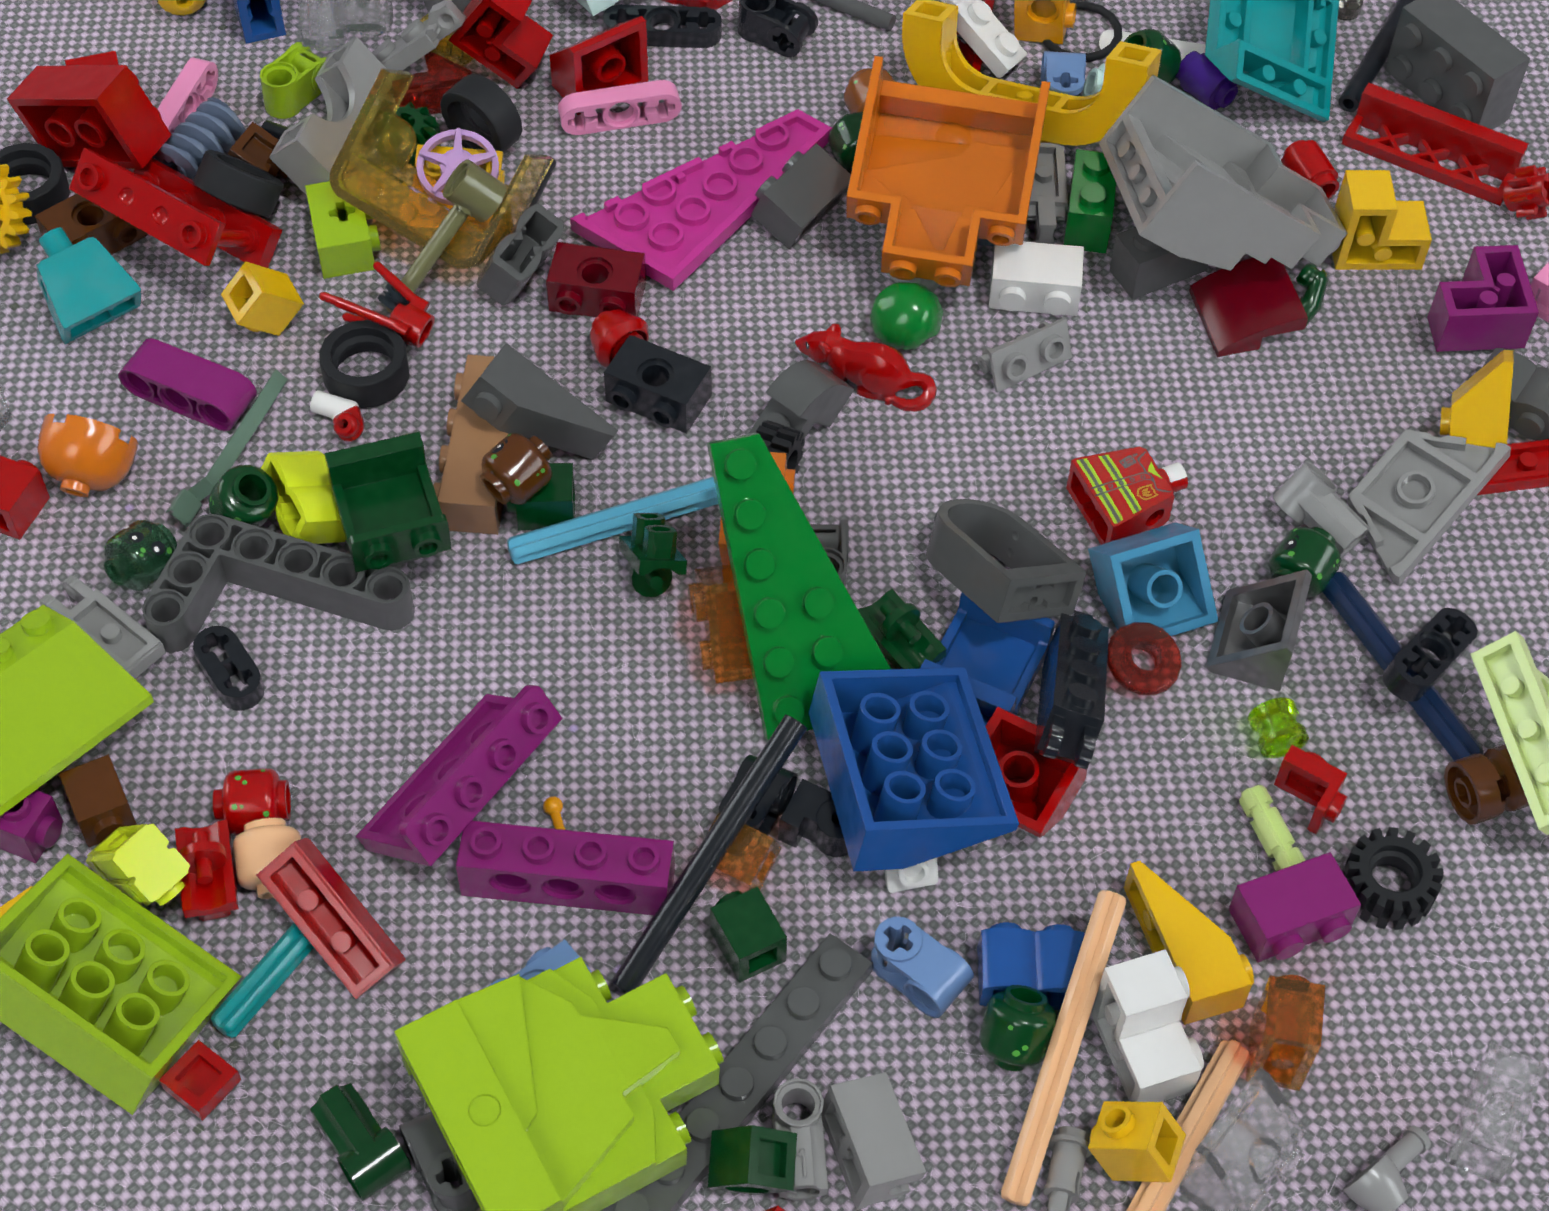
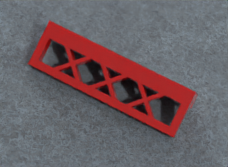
[1341,83,1529,206]

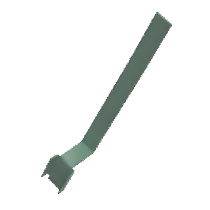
[166,369,288,528]

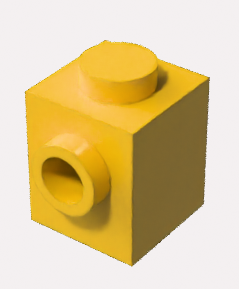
[221,262,304,336]
[1088,1101,1186,1182]

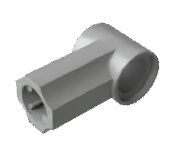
[1273,461,1371,557]
[771,1078,828,1201]

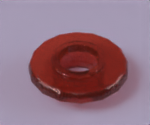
[1107,622,1182,696]

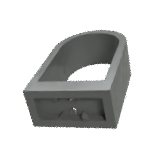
[926,499,1087,623]

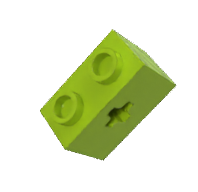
[305,177,381,279]

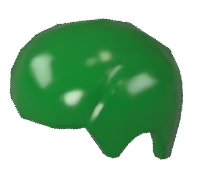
[870,282,943,350]

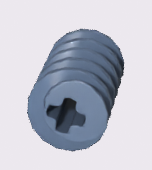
[152,97,246,180]

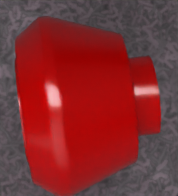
[590,309,649,368]

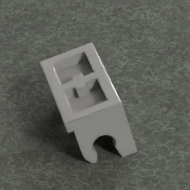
[822,1072,926,1210]

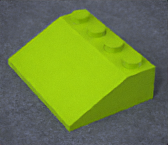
[0,605,154,816]
[0,853,242,1115]

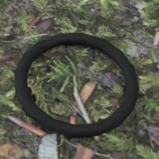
[1043,1,1122,62]

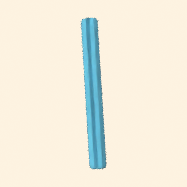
[507,477,719,564]

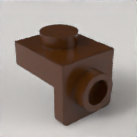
[227,122,288,180]

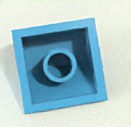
[1088,522,1219,649]

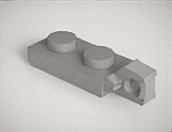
[373,0,466,80]
[1027,143,1068,244]

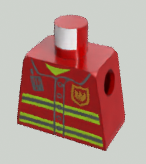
[1066,446,1188,545]

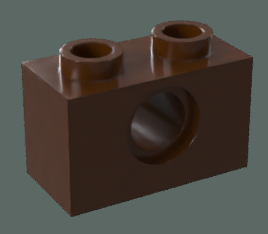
[35,193,148,255]

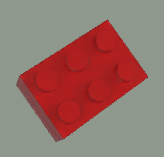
[7,65,172,169]

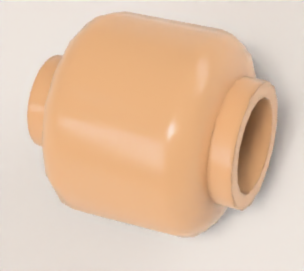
[233,818,301,899]

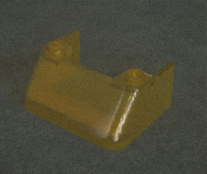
[330,68,554,269]

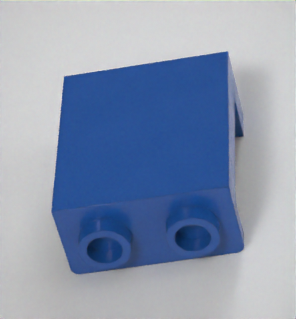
[920,593,1055,726]

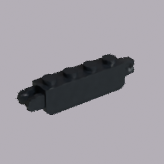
[1034,610,1109,769]

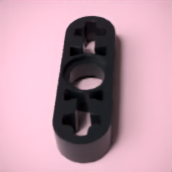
[603,4,722,48]
[1383,608,1478,702]

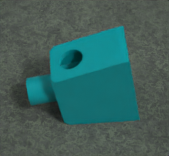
[36,227,141,344]

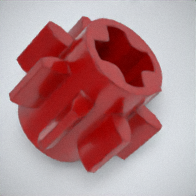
[1503,165,1549,220]

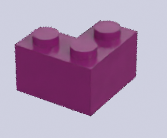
[1427,245,1539,352]

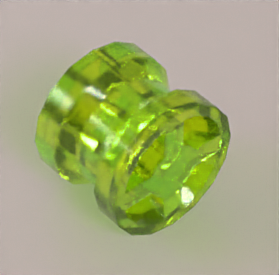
[1247,697,1309,758]

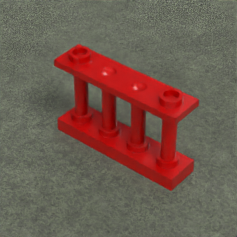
[69,148,283,268]

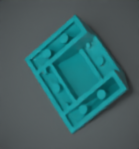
[1205,0,1339,122]

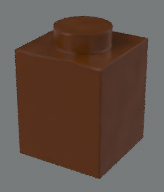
[59,754,137,847]

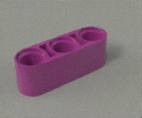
[118,338,257,431]

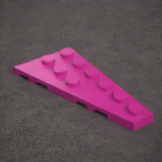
[570,109,832,291]

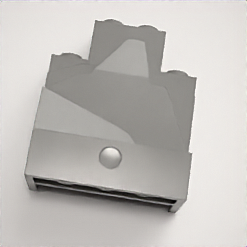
[1099,75,1348,271]

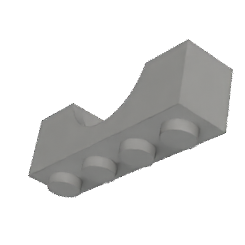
[269,37,392,194]

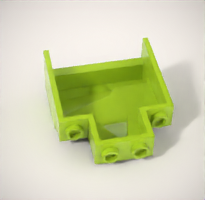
[394,957,724,1211]

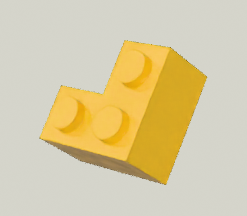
[1332,170,1432,270]

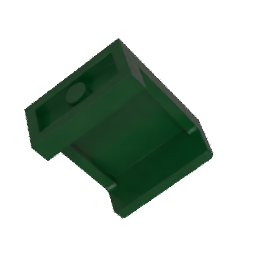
[324,432,451,572]

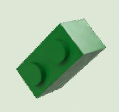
[1063,149,1116,254]

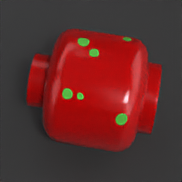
[213,768,291,837]

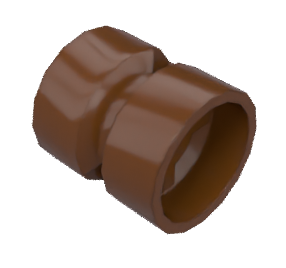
[1444,744,1529,825]

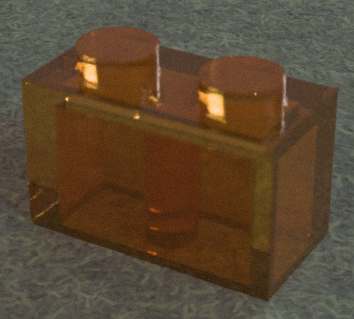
[1245,975,1326,1091]

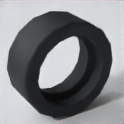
[440,74,522,153]
[0,143,70,225]
[193,150,284,217]
[319,320,410,408]

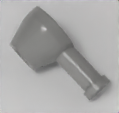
[1343,1126,1431,1211]

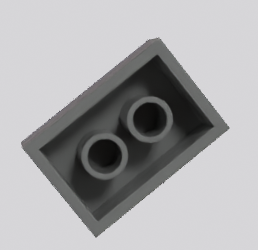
[1384,0,1530,130]

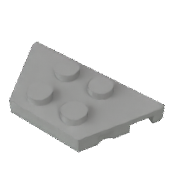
[1348,429,1511,586]

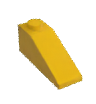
[1124,861,1254,1025]

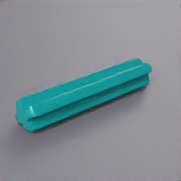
[211,923,314,1038]

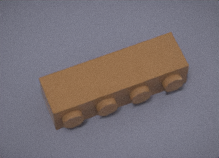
[433,355,509,535]

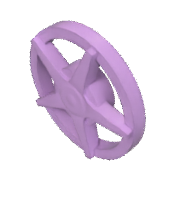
[416,128,499,205]

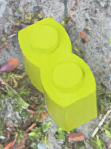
[261,451,346,544]

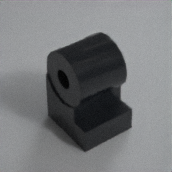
[778,779,848,857]

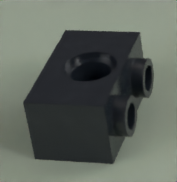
[604,335,712,434]

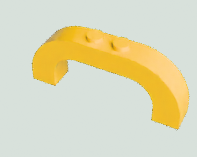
[902,0,1162,146]

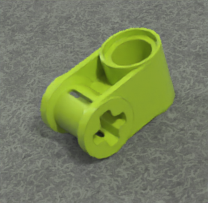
[260,42,327,119]

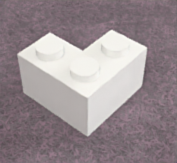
[1091,949,1204,1102]

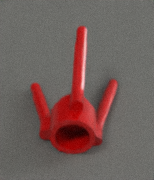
[319,261,435,348]

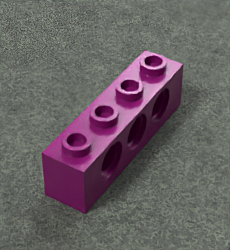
[456,821,675,915]

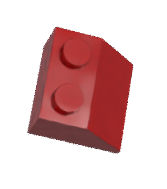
[549,16,649,115]
[986,707,1087,838]

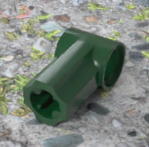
[310,1083,412,1201]

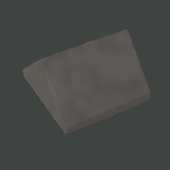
[1206,569,1312,691]

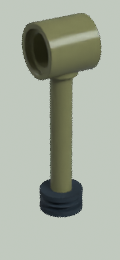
[378,159,506,313]

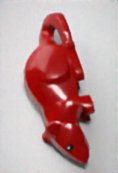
[795,323,937,412]

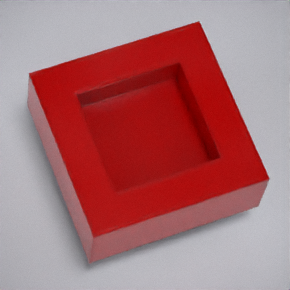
[159,1040,242,1121]

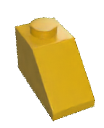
[1440,350,1514,448]

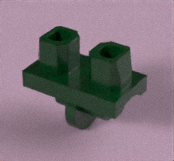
[618,513,687,598]
[858,589,947,669]

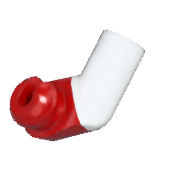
[310,390,365,441]

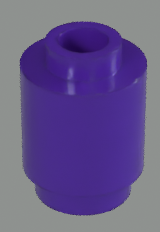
[1175,51,1238,110]

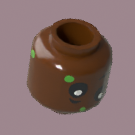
[480,433,552,505]

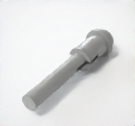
[1043,1126,1092,1211]

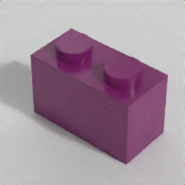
[1228,852,1361,963]

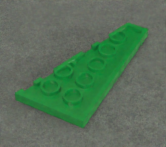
[707,433,891,740]

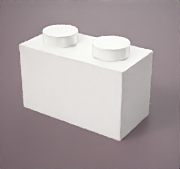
[988,241,1084,316]

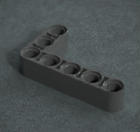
[142,514,415,653]

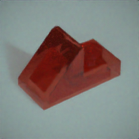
[386,51,472,114]

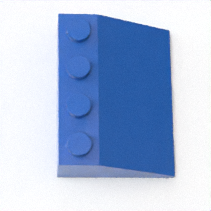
[809,667,1019,872]

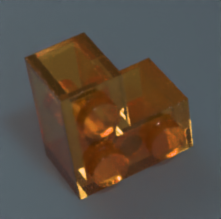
[688,564,753,684]

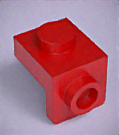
[1274,745,1348,834]

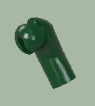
[1296,263,1329,326]

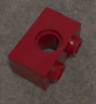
[546,242,646,317]

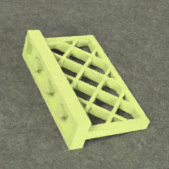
[1470,631,1549,835]

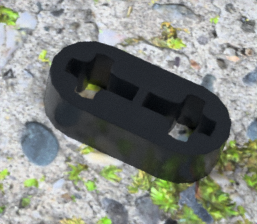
[193,626,265,711]

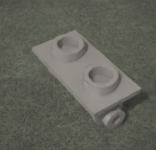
[977,317,1072,393]

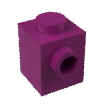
[0,790,64,863]

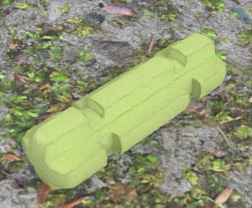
[1239,785,1306,871]

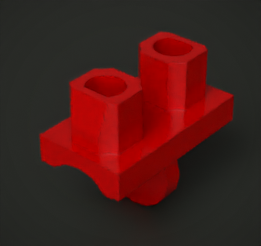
[175,820,239,921]

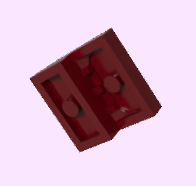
[1189,258,1308,357]

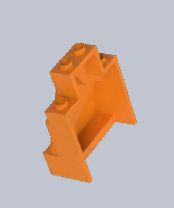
[846,56,1050,287]

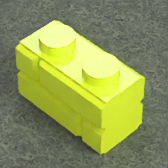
[86,823,190,906]

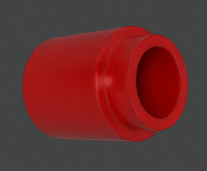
[1281,140,1340,199]

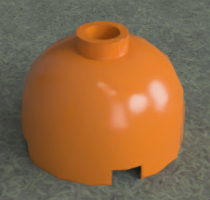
[37,413,139,497]

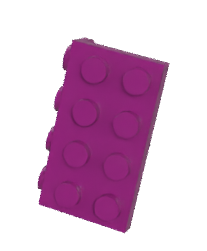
[356,685,563,867]

